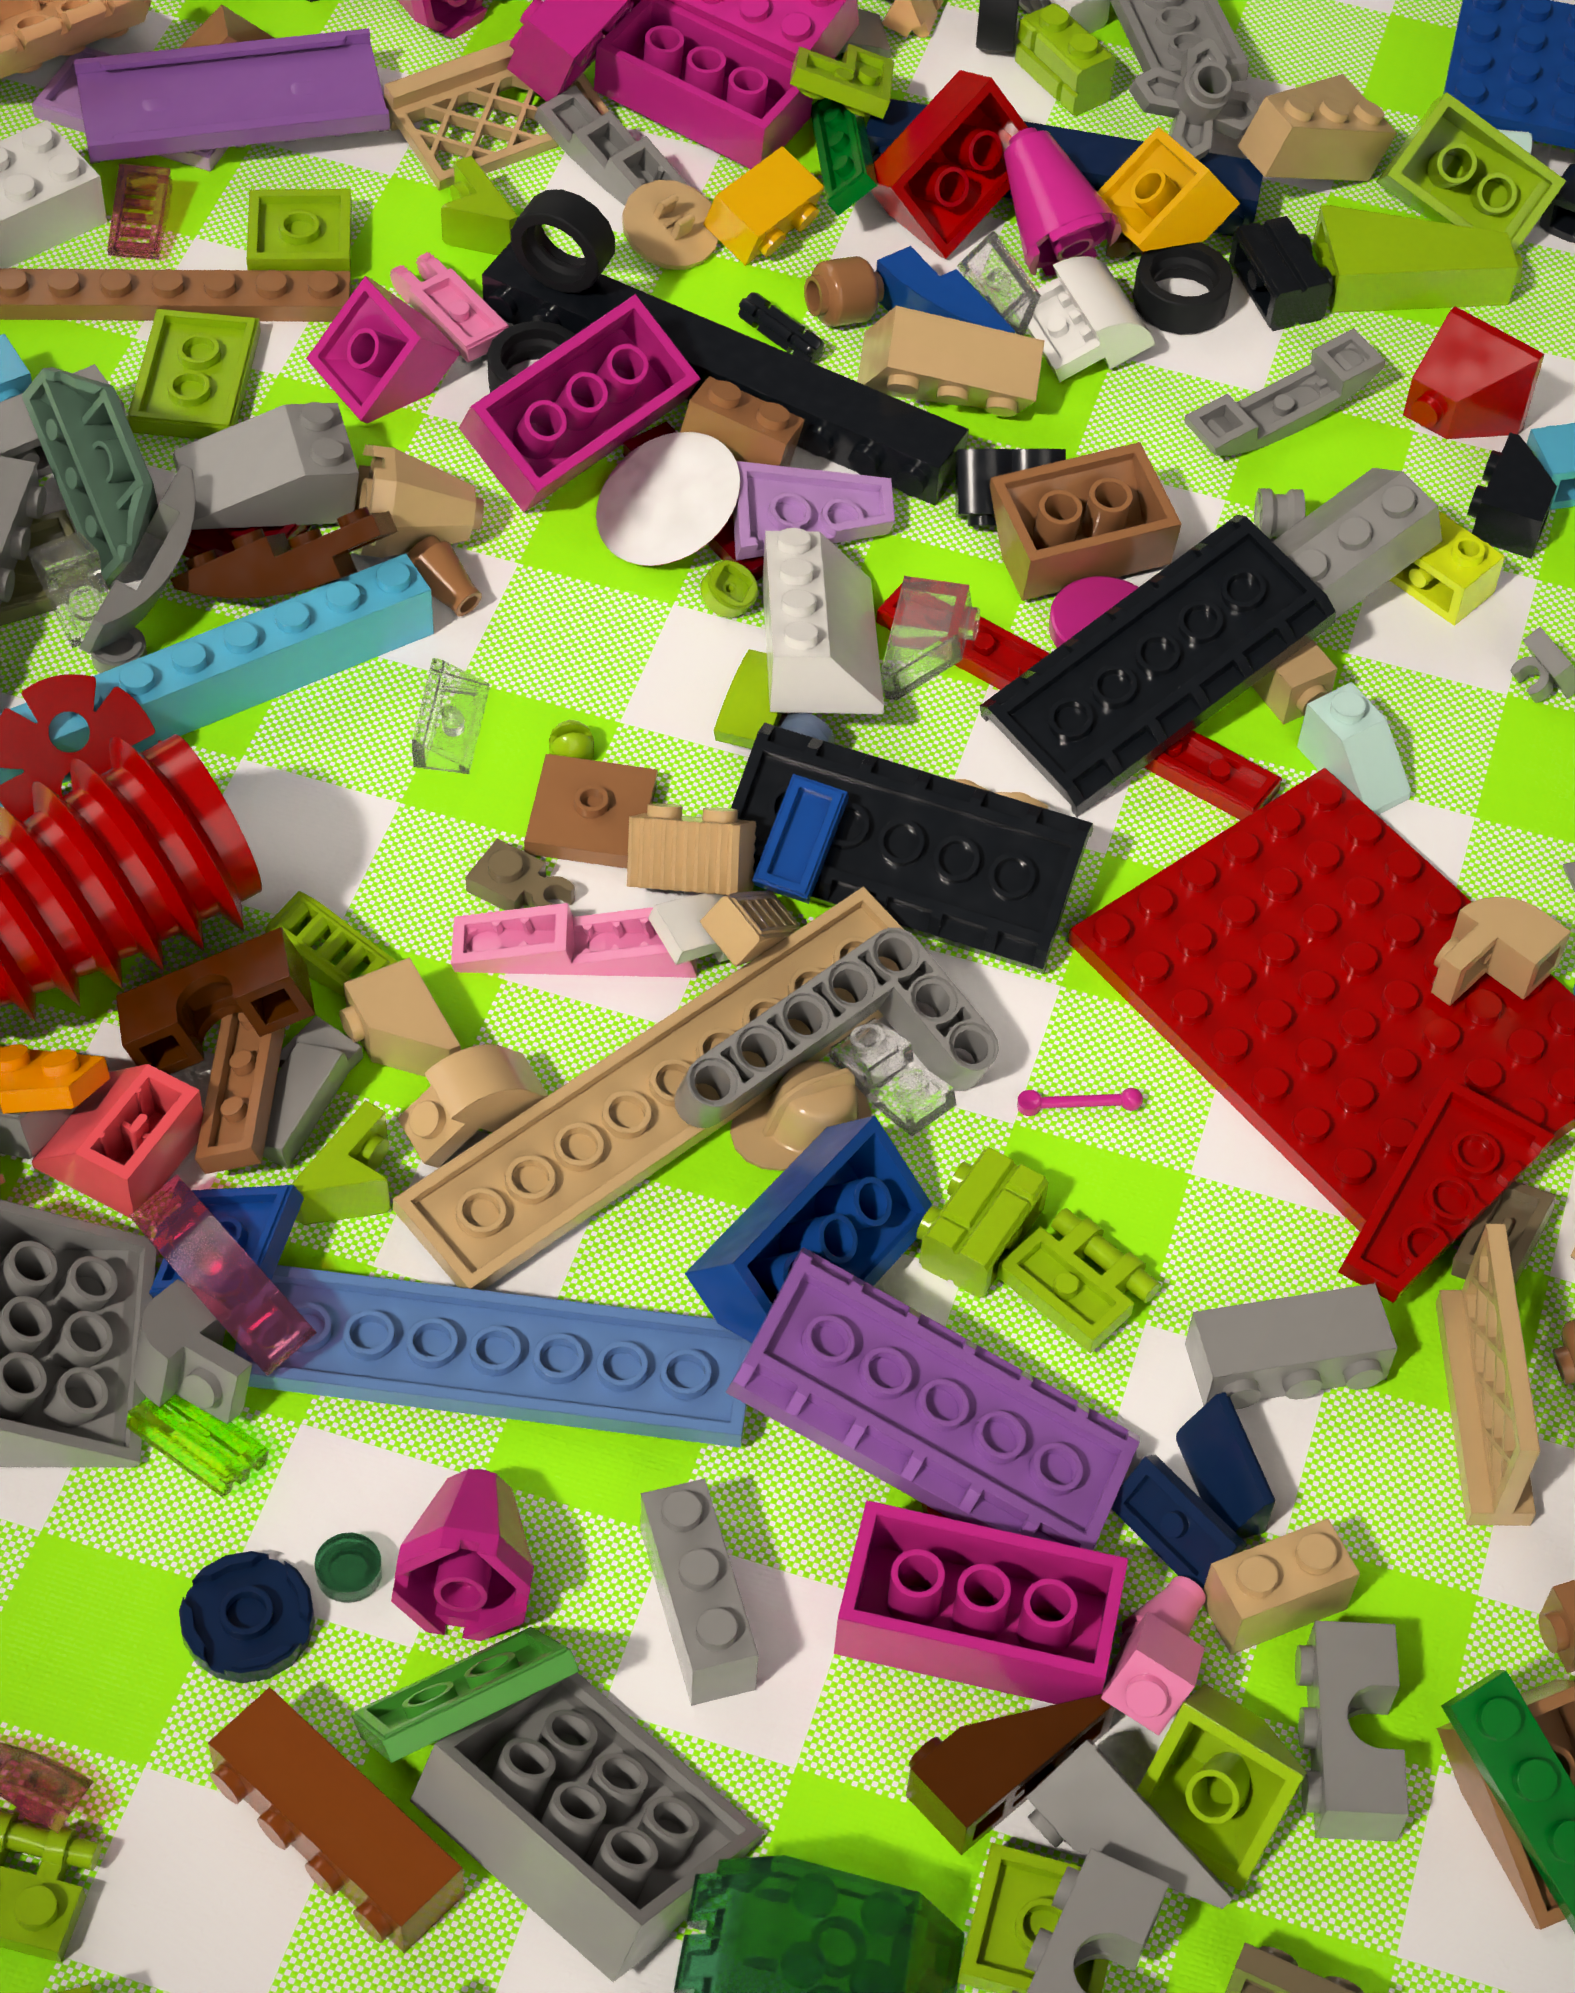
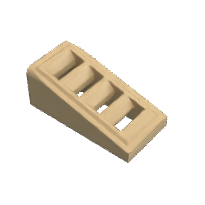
[699,890,801,967]

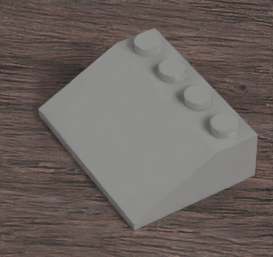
[0,1199,157,1468]
[410,1672,764,1983]

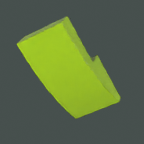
[713,649,787,749]

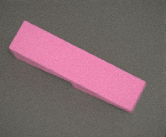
[451,903,697,978]

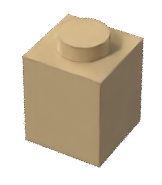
[1252,640,1338,724]

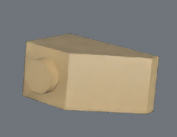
[339,957,461,1077]

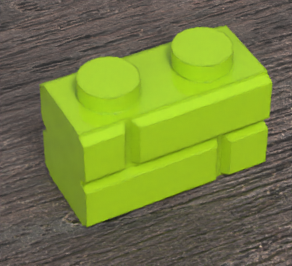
[1015,3,1116,116]
[916,1147,1049,1298]

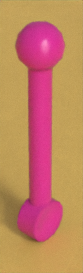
[1017,1088,1143,1116]

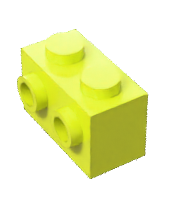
[1389,511,1505,626]

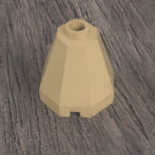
[353,444,484,558]

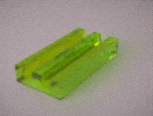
[126,1394,269,1498]

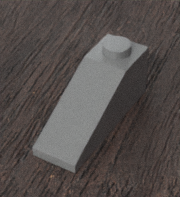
[1026,1739,1233,1909]

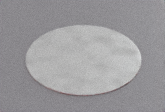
[596,432,740,566]

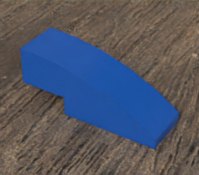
[876,246,1015,333]

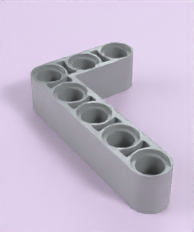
[674,928,999,1128]

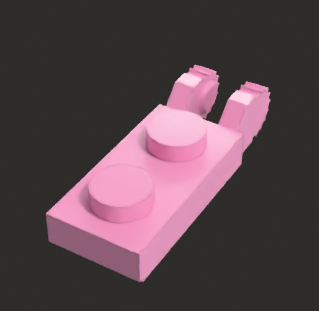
[390,252,509,363]

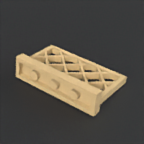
[384,39,609,191]
[1435,1224,1540,1526]

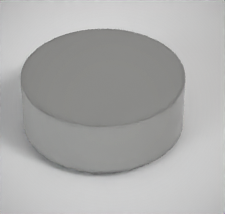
[91,627,148,673]

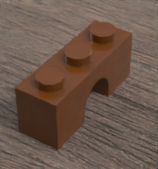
[116,927,315,1075]

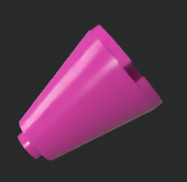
[1004,128,1122,276]

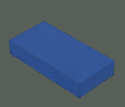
[752,774,849,904]

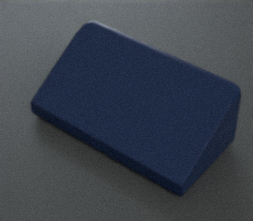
[1176,1392,1275,1539]

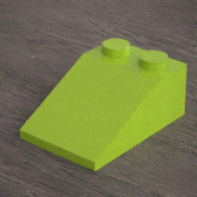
[1376,92,1566,253]

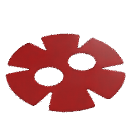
[0,674,155,822]

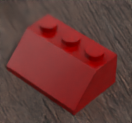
[870,70,1028,259]

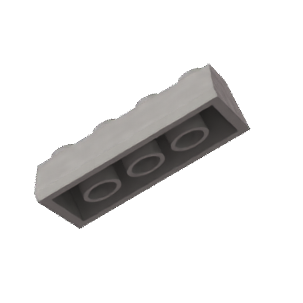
[1272,468,1442,619]

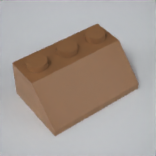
[989,442,1182,601]

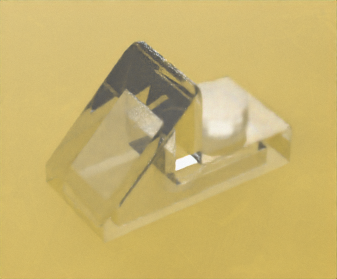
[27,531,109,648]

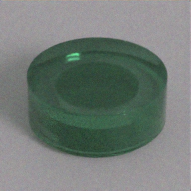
[314,1532,382,1603]

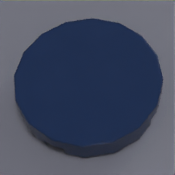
[179,1551,315,1683]

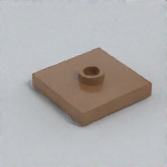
[524,754,658,869]

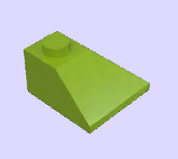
[1137,1683,1307,1892]

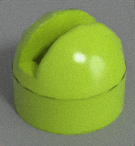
[549,719,594,760]

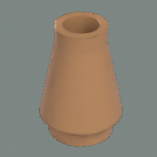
[407,536,482,616]

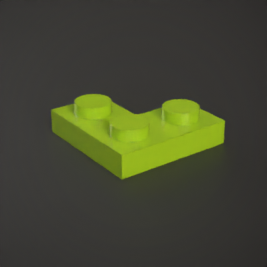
[790,43,894,119]

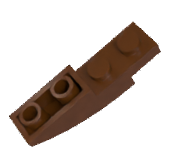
[170,507,398,598]

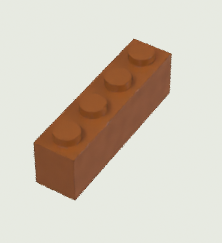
[208,1687,465,1953]

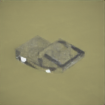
[828,1018,956,1137]

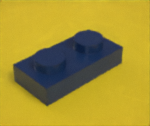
[1111,1455,1248,1590]

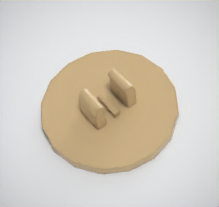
[621,180,718,270]

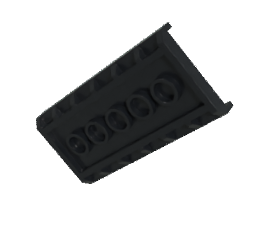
[980,515,1336,817]
[731,723,1094,974]

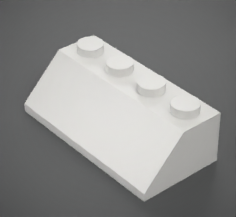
[762,528,884,714]

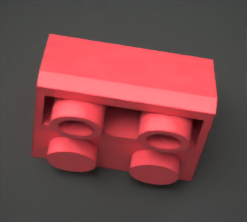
[32,1064,203,1221]

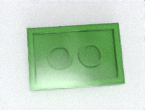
[351,1627,580,1763]

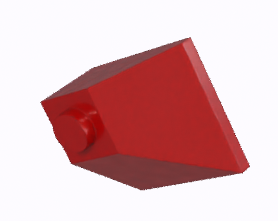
[1403,306,1545,439]

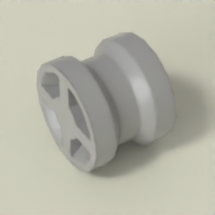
[1254,488,1305,540]

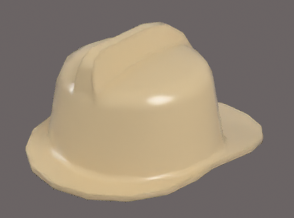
[730,1060,872,1171]

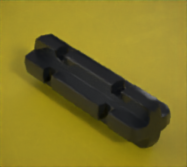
[738,292,824,363]

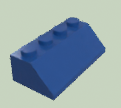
[685,1115,933,1343]

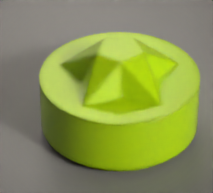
[700,560,758,618]

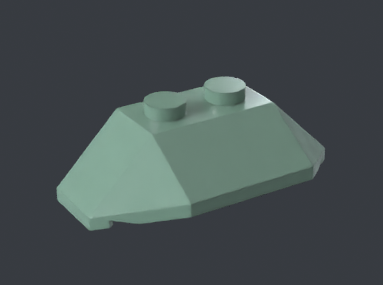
[21,367,158,588]

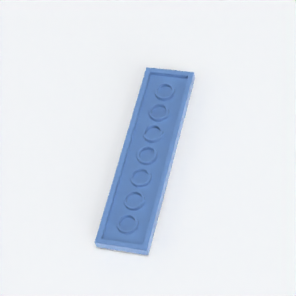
[234,1265,752,1448]

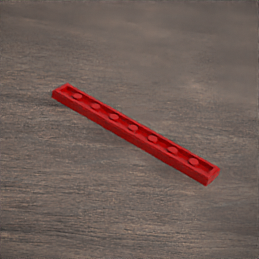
[876,577,1282,820]

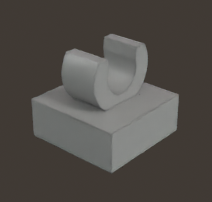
[1510,627,1575,703]

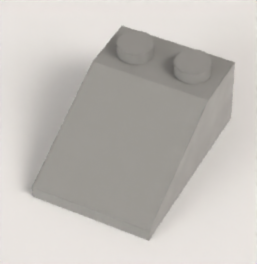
[173,402,359,530]

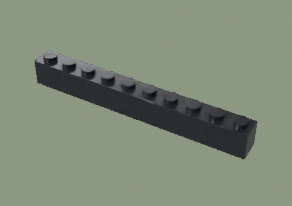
[482,242,969,506]

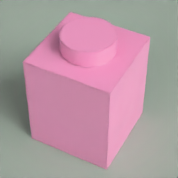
[1101,1611,1205,1736]

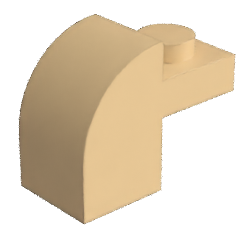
[1431,897,1571,1006]
[397,1044,548,1168]

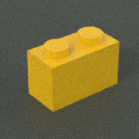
[703,146,824,266]

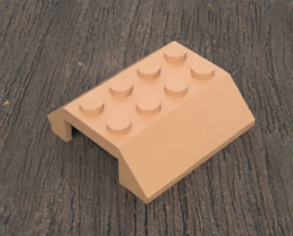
[0,0,152,79]

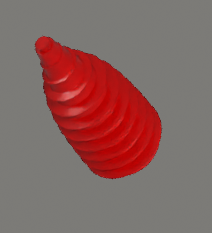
[0,734,262,1022]

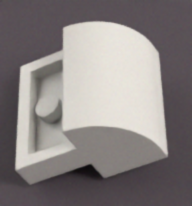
[1013,256,1155,382]

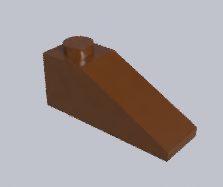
[906,1694,1115,1855]

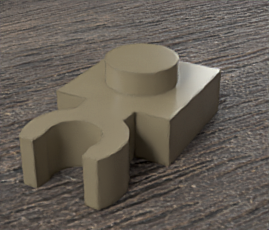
[465,839,575,910]

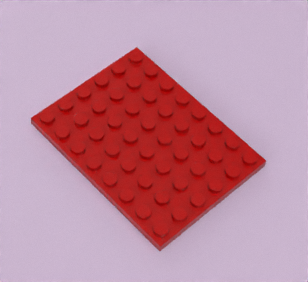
[1067,768,1575,1232]

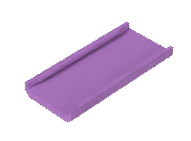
[74,28,390,164]
[725,1247,1140,1550]

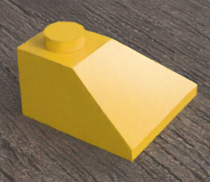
[1097,126,1240,252]

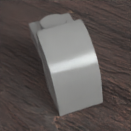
[133,1279,253,1424]

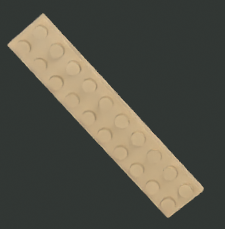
[393,886,903,1290]

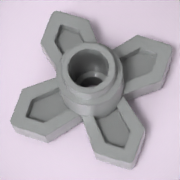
[1129,38,1259,160]

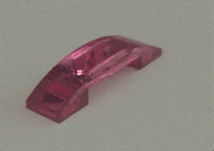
[129,1175,317,1376]

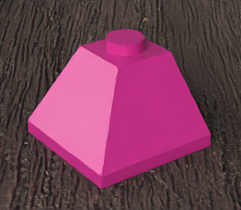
[306,276,460,423]

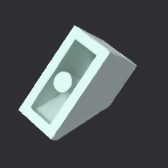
[1297,682,1411,816]

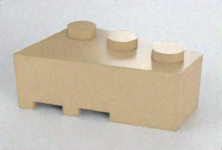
[1237,74,1397,181]
[857,306,1045,417]

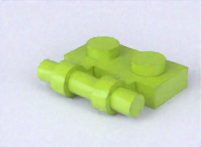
[997,1208,1161,1353]
[0,1810,101,1963]

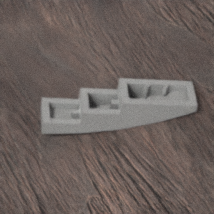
[534,85,688,206]

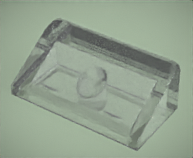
[957,231,1041,336]
[412,658,490,774]

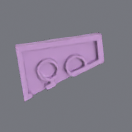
[733,461,895,561]

